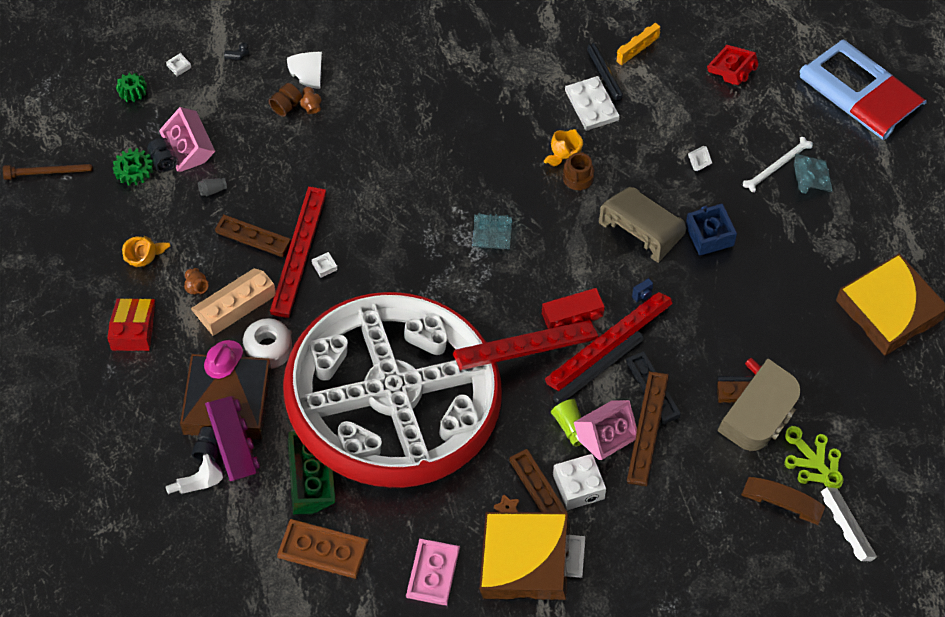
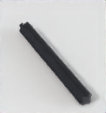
[553,331,644,404]

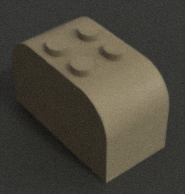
[718,359,800,451]

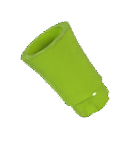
[551,399,582,447]

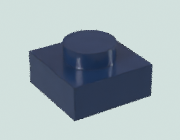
[632,278,653,302]

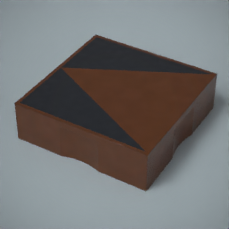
[180,354,271,439]

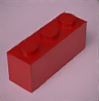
[542,288,604,329]

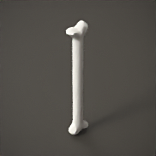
[743,137,813,192]

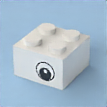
[553,454,606,510]

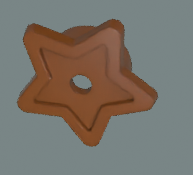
[494,495,519,512]

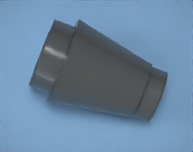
[198,178,227,197]

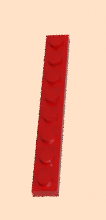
[270,186,327,318]
[545,292,673,391]
[453,320,598,370]

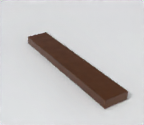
[627,371,669,486]

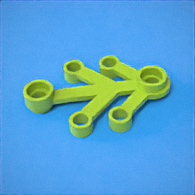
[784,426,843,489]

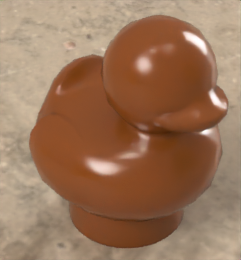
[300,86,321,114]
[184,268,208,295]

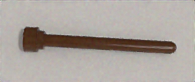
[3,164,93,180]

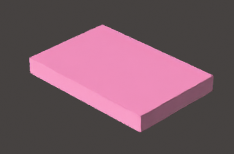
[406,539,460,606]

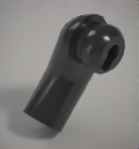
[224,43,249,60]

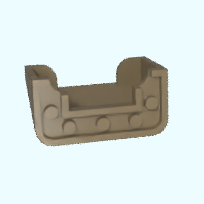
[599,187,686,263]

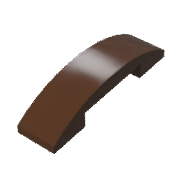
[742,477,825,525]

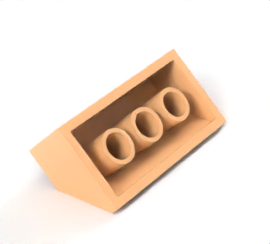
[191,268,276,336]

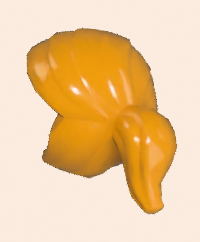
[544,129,583,166]
[122,236,170,267]

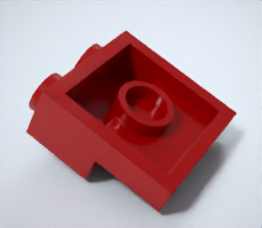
[707,45,758,85]

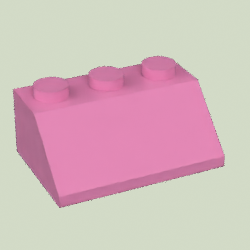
[159,107,215,172]
[574,400,637,460]

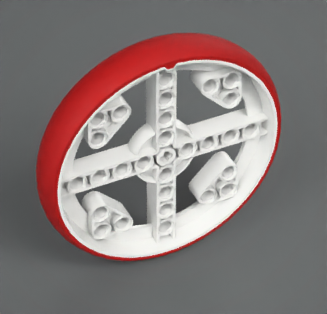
[283,292,502,487]

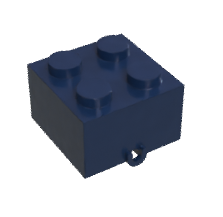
[685,204,737,256]

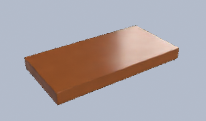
[277,519,368,579]

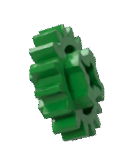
[113,148,153,186]

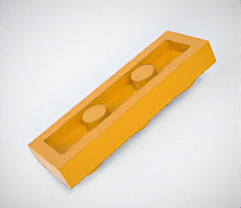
[617,23,660,66]

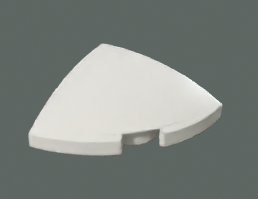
[287,52,322,89]

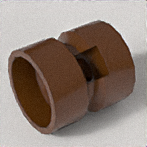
[268,83,302,117]

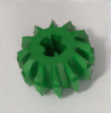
[116,72,147,102]

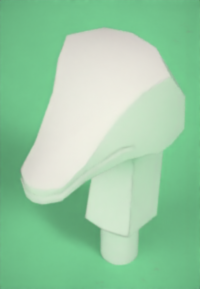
[166,454,223,494]

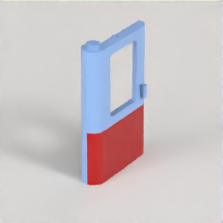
[800,39,927,140]

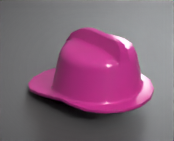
[204,340,243,379]

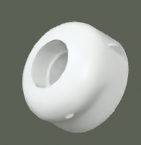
[243,318,292,369]

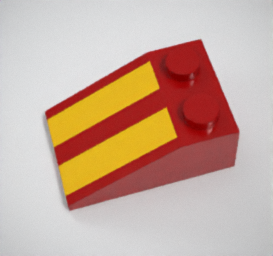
[107,299,155,351]

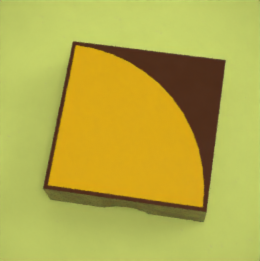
[836,253,945,356]
[480,512,570,600]

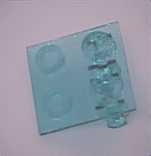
[793,154,832,193]
[472,213,512,249]

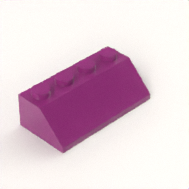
[205,396,261,481]

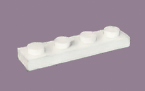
[821,487,877,561]

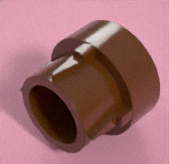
[563,152,595,190]

